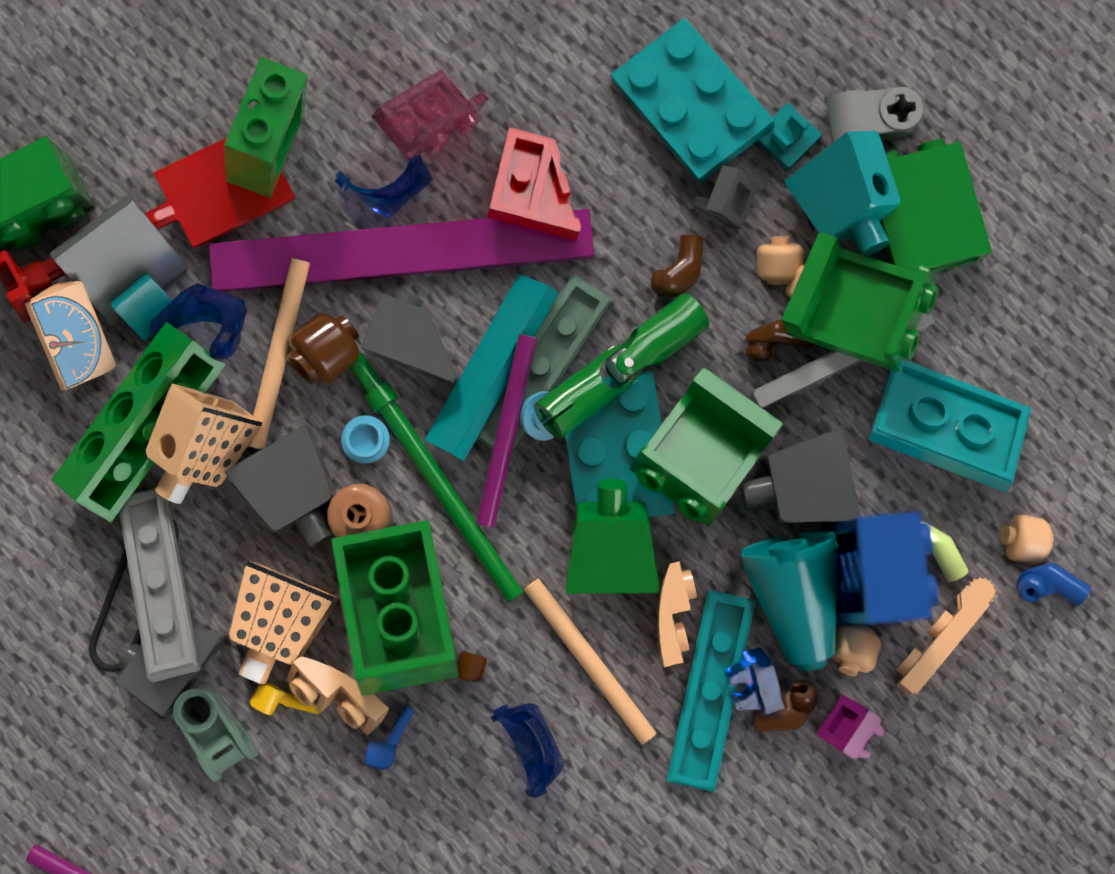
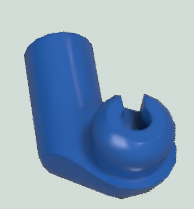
[1016,563,1091,606]

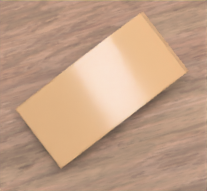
[657,562,697,667]
[287,656,389,736]

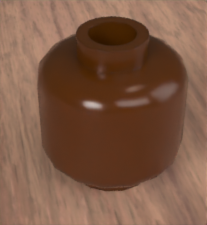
[286,313,359,385]

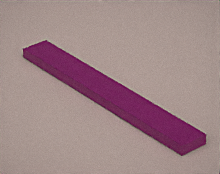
[209,209,594,293]

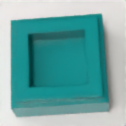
[110,272,181,341]

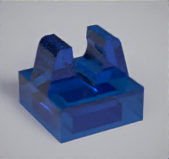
[725,647,784,715]

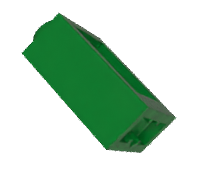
[224,56,308,199]

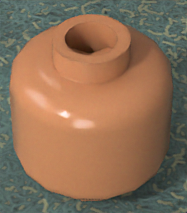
[327,484,393,538]

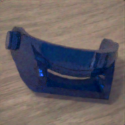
[334,121,434,218]
[149,283,247,362]
[490,703,564,799]

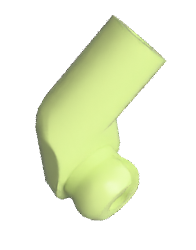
[922,522,969,582]

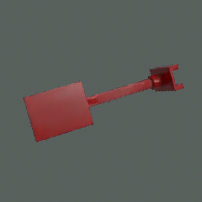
[0,137,296,323]

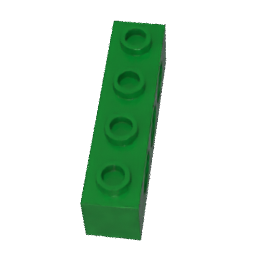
[51,322,226,522]

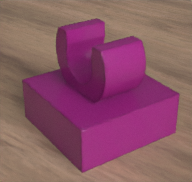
[816,694,885,760]

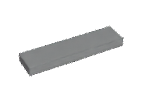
[749,313,935,409]
[119,488,200,683]

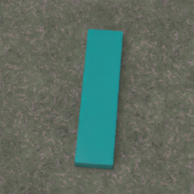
[425,274,559,461]
[666,590,756,792]

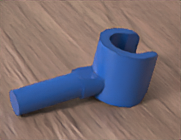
[365,705,414,770]

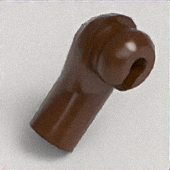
[650,235,703,298]
[744,320,815,361]
[752,680,818,733]

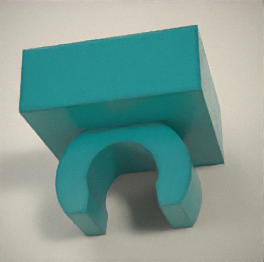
[756,102,822,172]

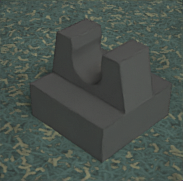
[694,165,758,230]

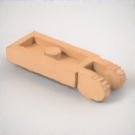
[896,577,997,696]

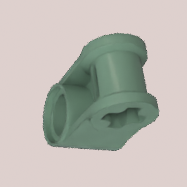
[173,685,258,782]

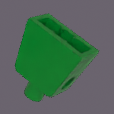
[566,478,659,594]

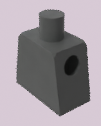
[224,424,337,549]
[740,428,861,525]

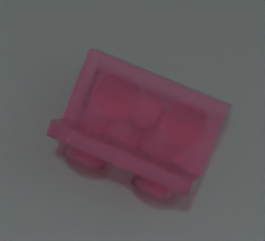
[371,69,489,161]

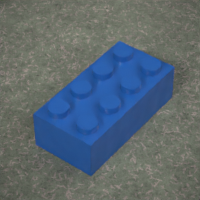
[830,512,938,624]

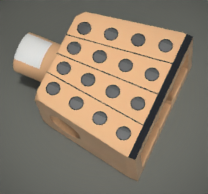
[146,384,263,504]
[229,561,340,685]

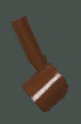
[456,651,487,681]

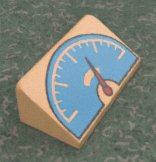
[24,281,116,390]

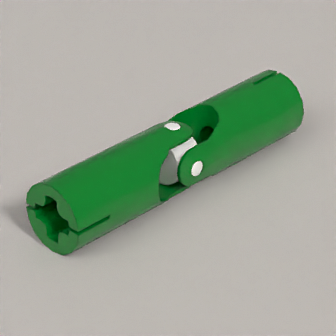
[533,293,709,439]

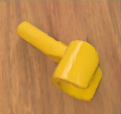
[250,682,319,716]

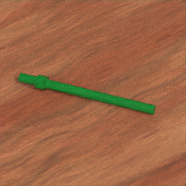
[350,353,524,602]

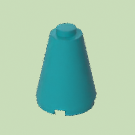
[740,530,838,671]

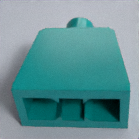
[785,130,901,256]

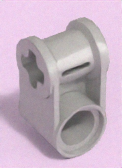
[827,87,923,143]

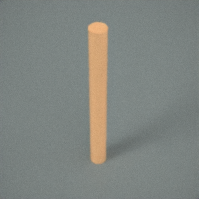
[248,258,310,449]
[523,578,657,745]

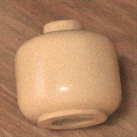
[757,236,804,285]
[1000,515,1054,565]
[830,623,881,676]

